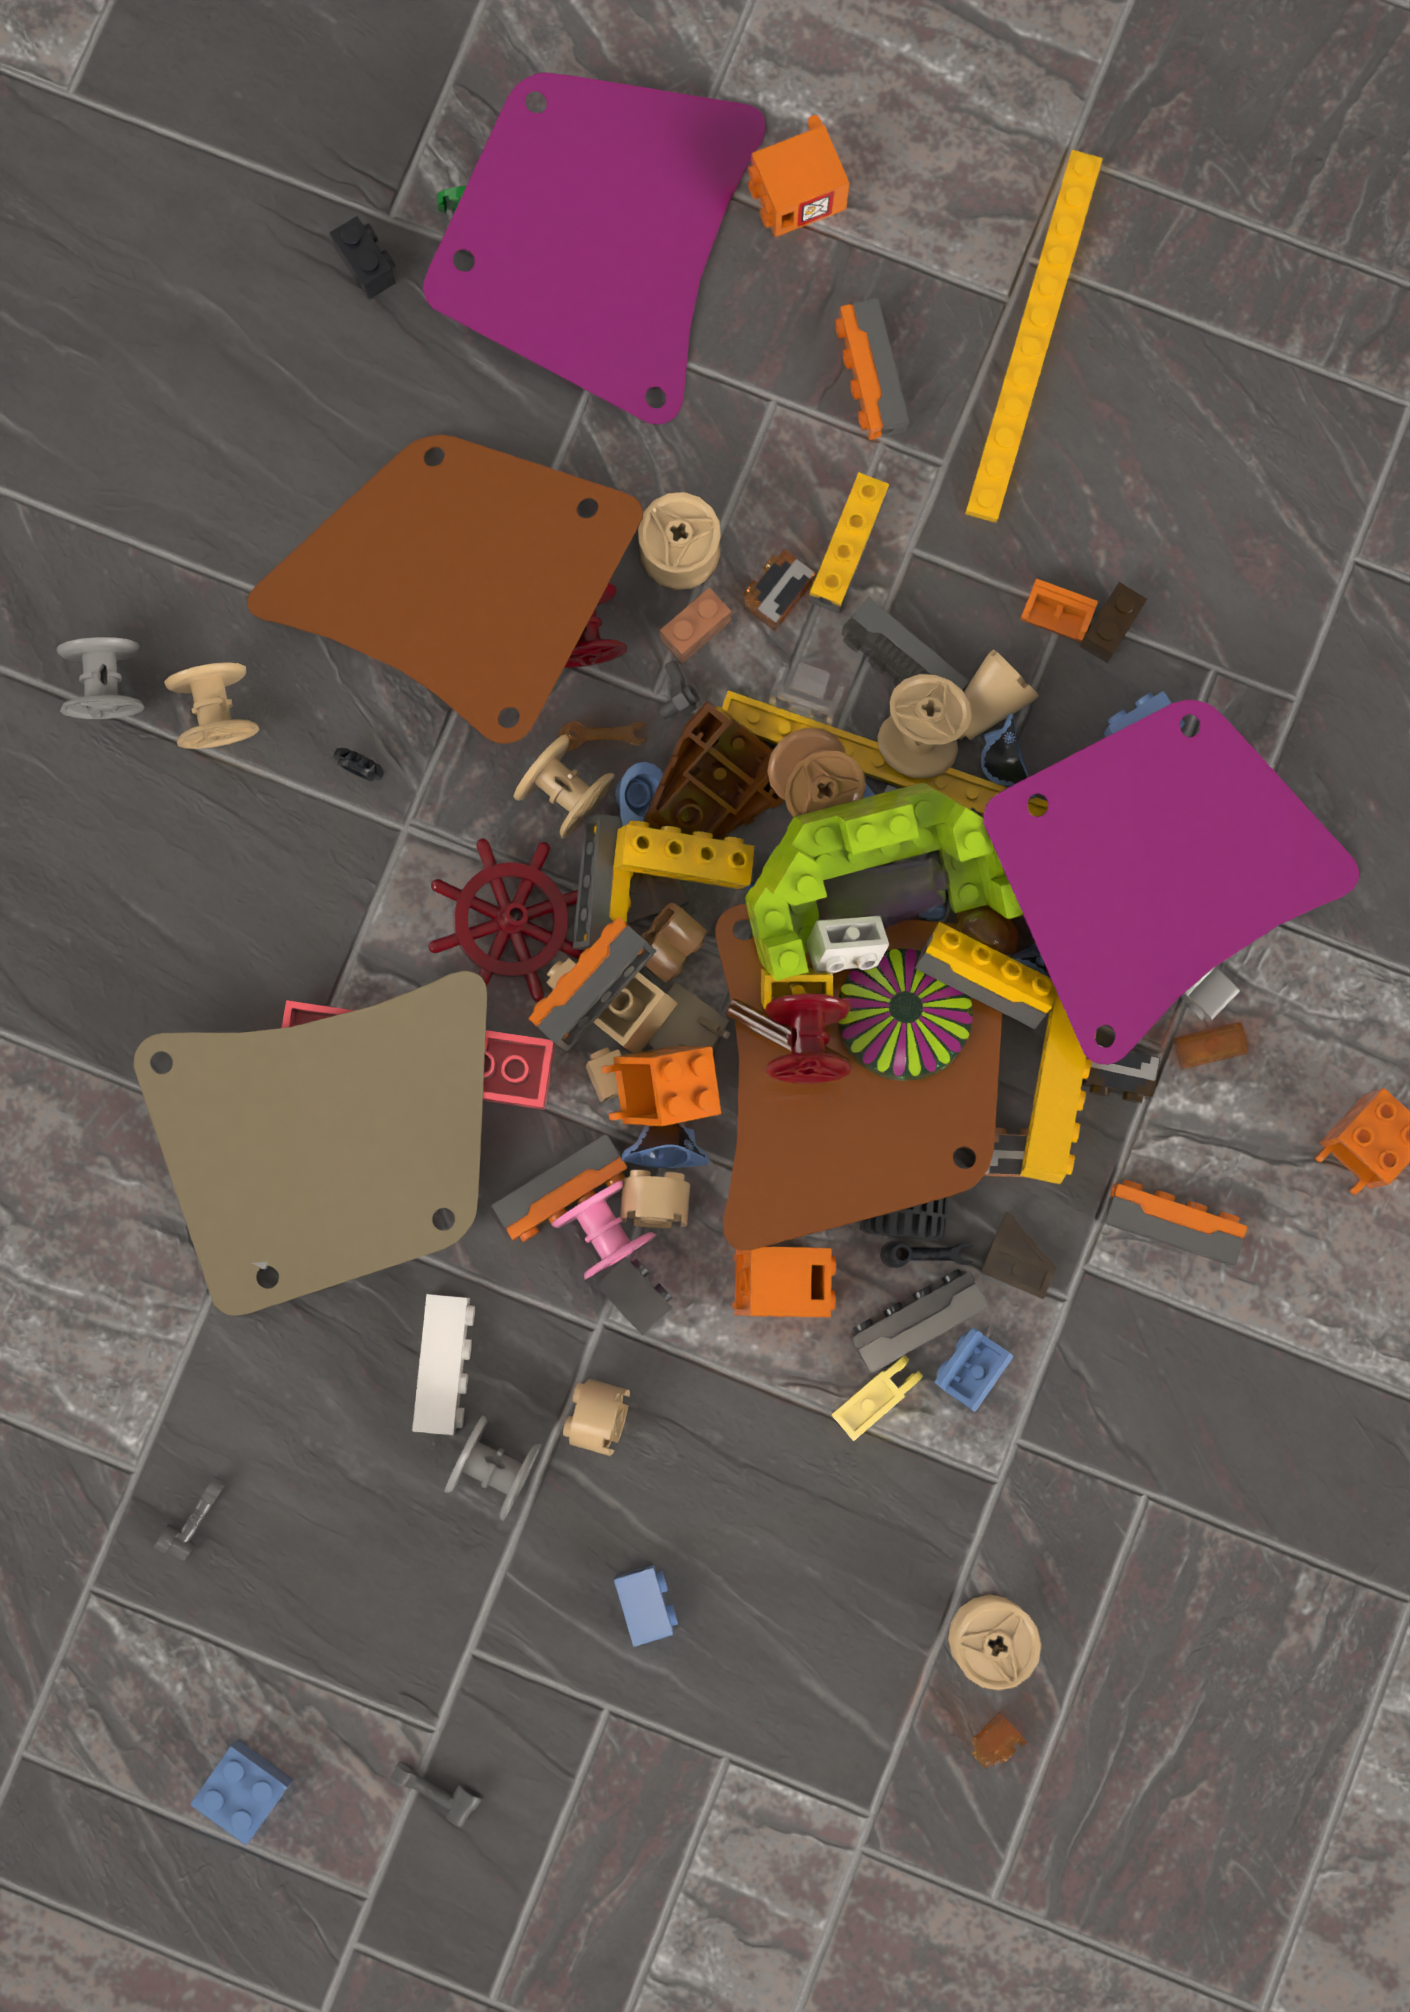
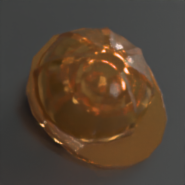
[956,909,1018,956]

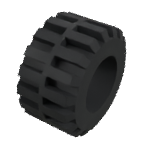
[860,1197,948,1240]

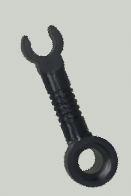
[880,1241,973,1268]

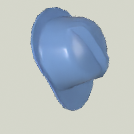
[615,762,663,828]

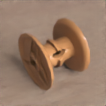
[767,727,866,817]

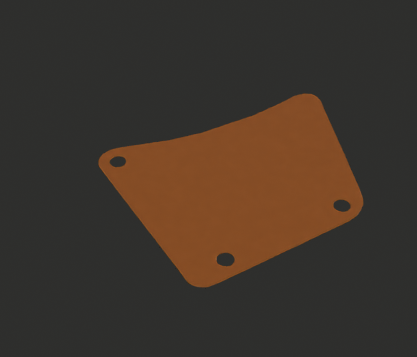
[247,435,643,744]
[716,904,1005,1250]

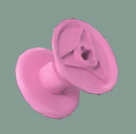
[551,1180,656,1280]

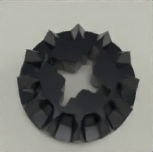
[333,748,385,781]

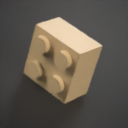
[593,972,678,1053]

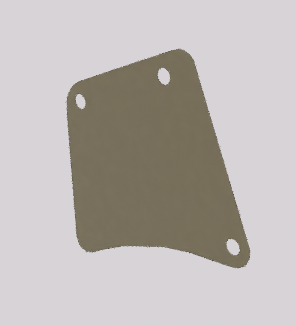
[133,970,487,1316]

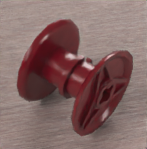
[564,583,627,668]
[765,993,852,1084]

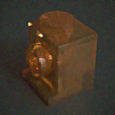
[971,1712,1027,1769]

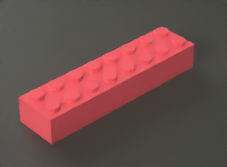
[282,1000,556,1110]

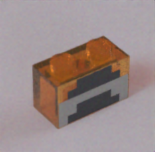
[743,549,816,631]

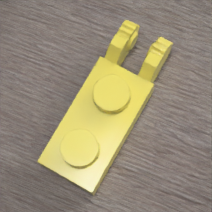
[831,1355,923,1441]

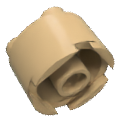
[620,1170,690,1228]
[563,1379,630,1456]

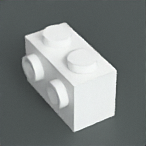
[806,916,889,973]

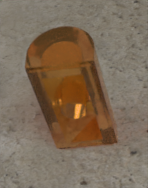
[1173,1022,1248,1070]

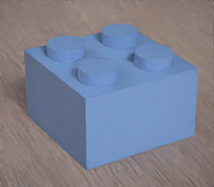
[190,1740,293,1845]

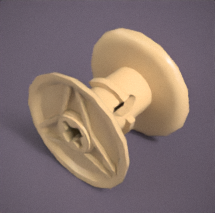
[638,492,721,590]
[164,663,259,749]
[878,674,972,778]
[513,734,615,839]
[948,1594,1041,1691]

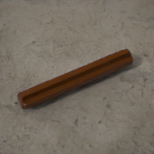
[726,999,850,1064]

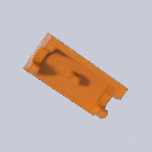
[1020,578,1098,643]

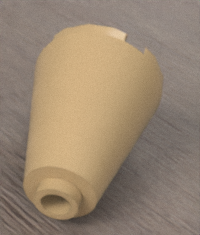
[959,649,1039,740]

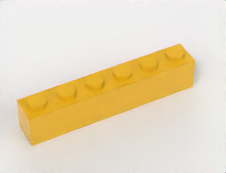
[1020,993,1097,1184]

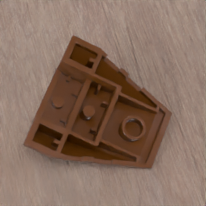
[643,701,784,840]

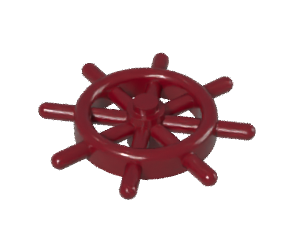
[428,838,584,1002]

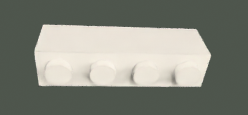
[412,1294,475,1435]

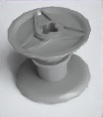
[56,637,145,719]
[444,1415,541,1521]

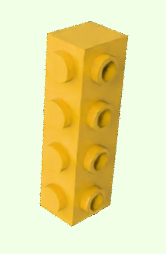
[613,821,755,890]

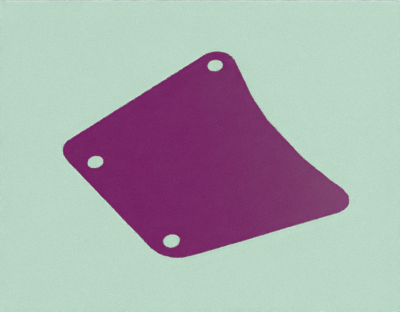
[423,72,766,425]
[983,700,1359,1065]

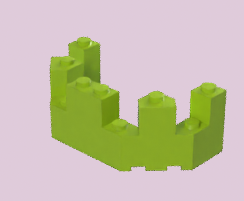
[745,783,1023,981]

